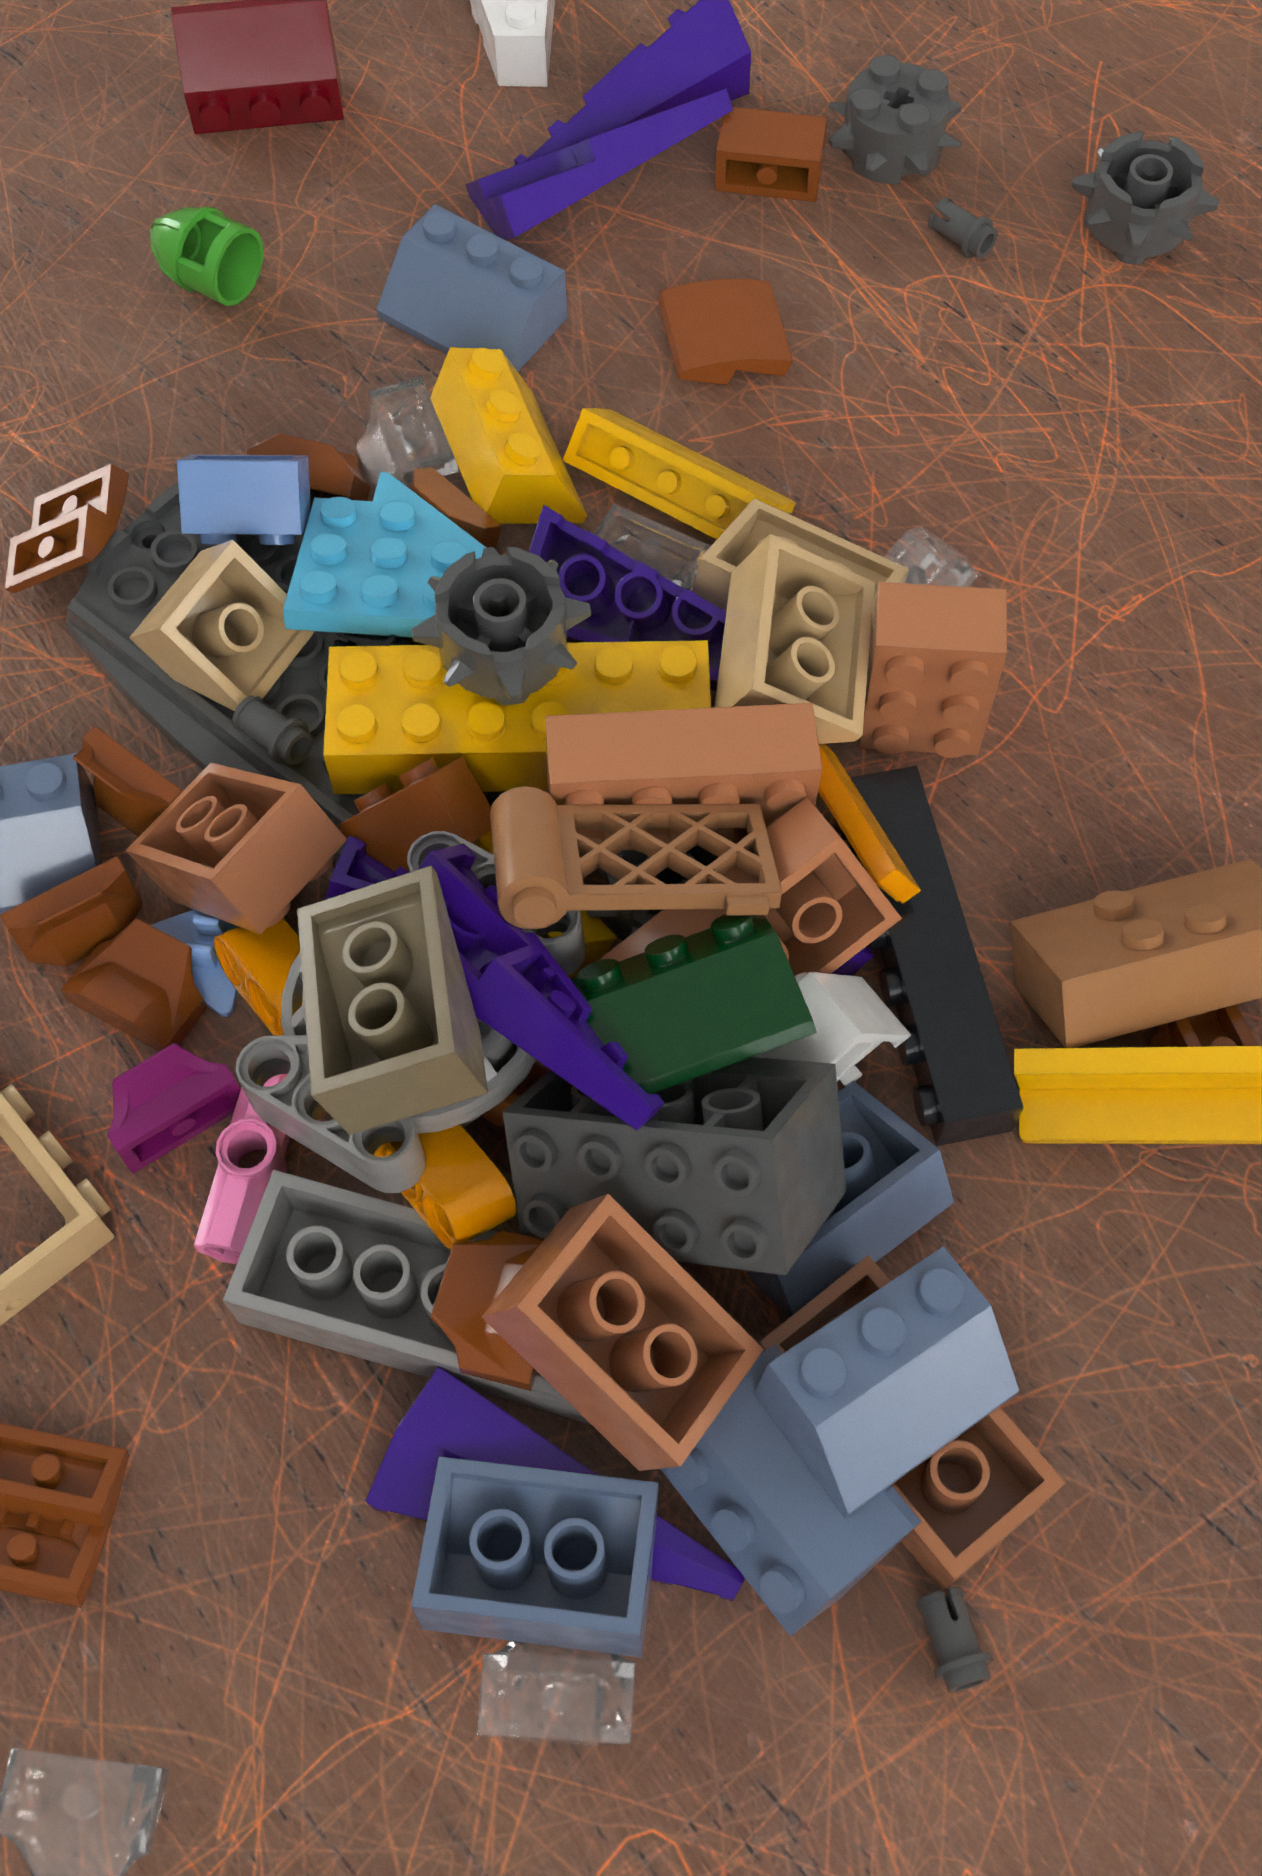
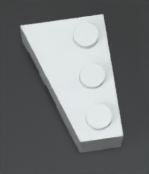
[469,0,555,87]
[753,972,911,1087]

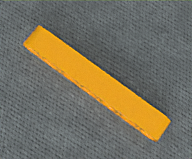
[214,918,517,1250]

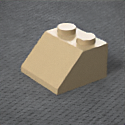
[129,540,315,711]

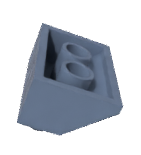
[376,204,568,372]
[0,753,102,914]
[746,1081,954,1318]
[754,1246,1019,1518]
[661,1344,922,1637]
[411,1457,659,1658]

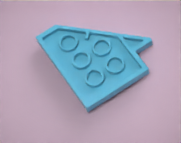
[283,472,486,637]

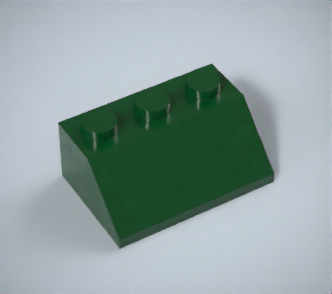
[570,914,817,1094]

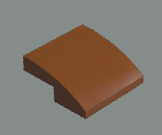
[657,279,793,385]
[5,463,129,593]
[0,1423,129,1608]

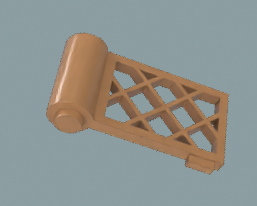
[490,786,782,930]

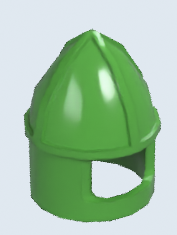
[150,207,264,306]

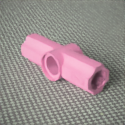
[194,1074,290,1265]

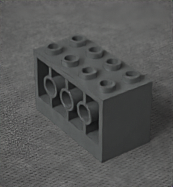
[502,1057,846,1275]

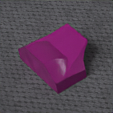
[107,1043,241,1174]

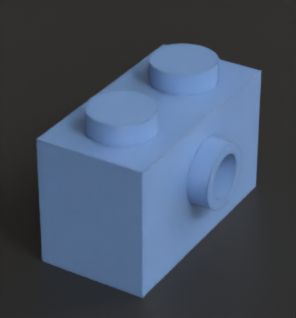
[177,455,311,545]

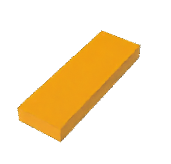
[818,744,921,904]

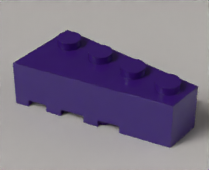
[529,505,726,691]

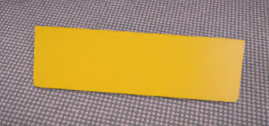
[562,408,796,539]
[1014,1046,1262,1144]

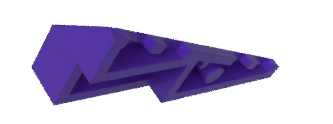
[514,0,751,166]
[465,88,733,240]
[418,843,664,1131]
[365,1366,745,1601]

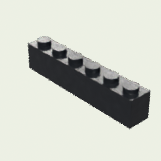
[833,765,1024,1146]

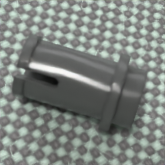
[928,197,998,258]
[232,695,313,765]
[916,1587,993,1693]

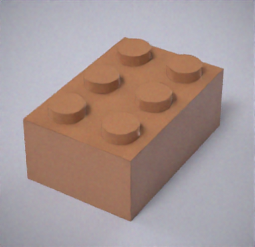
[858,582,1007,758]
[125,763,347,934]
[482,1194,764,1471]

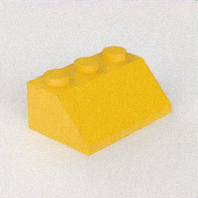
[430,347,587,524]

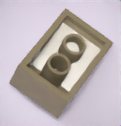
[297,866,488,1135]

